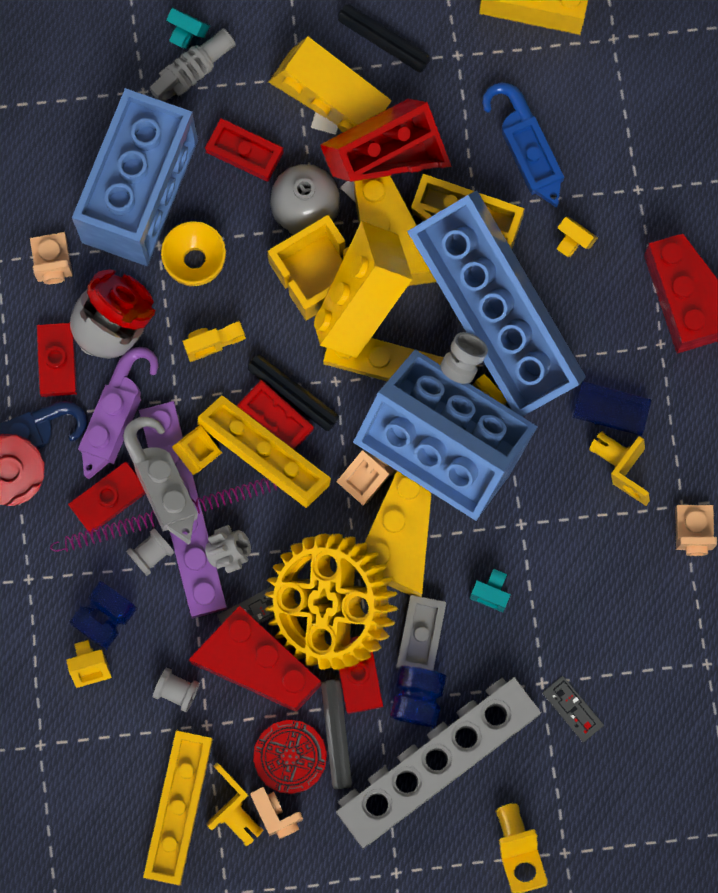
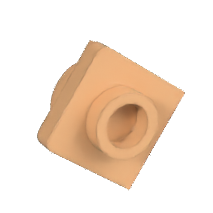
[30,232,73,284]
[336,449,397,505]
[675,505,717,556]
[250,787,303,839]

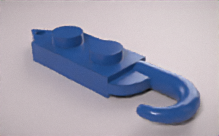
[482,82,564,207]

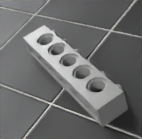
[336,677,541,849]

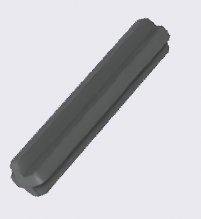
[321,680,352,790]

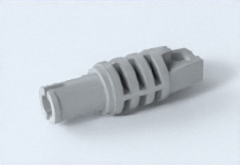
[150,28,236,102]

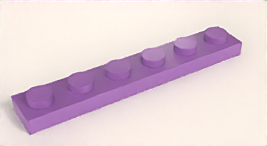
[139,401,227,619]

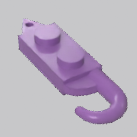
[78,347,158,479]

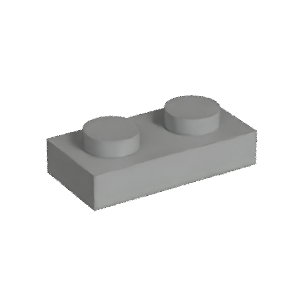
[397,595,446,675]

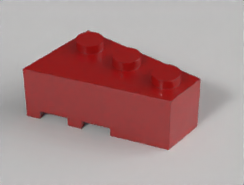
[320,98,452,182]
[644,234,718,353]
[189,606,321,712]

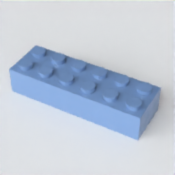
[407,191,586,417]

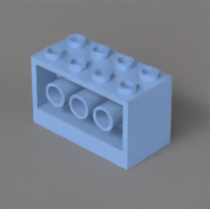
[72,88,198,267]
[353,350,538,521]

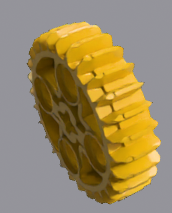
[264,533,398,670]

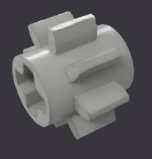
[205,525,251,573]

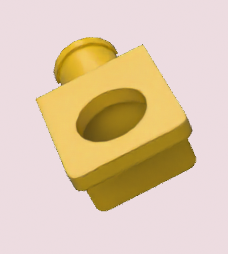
[589,431,650,506]
[206,762,263,846]
[496,804,548,893]

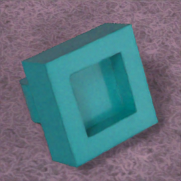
[166,8,210,49]
[470,569,511,613]

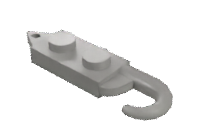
[123,417,198,544]

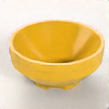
[161,221,226,286]

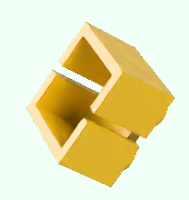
[267,215,349,321]

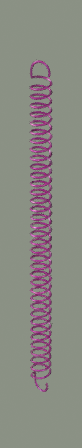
[50,478,277,552]

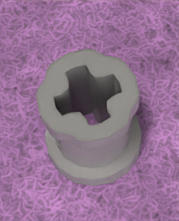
[126,528,175,576]
[153,667,200,712]

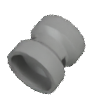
[440,332,488,384]

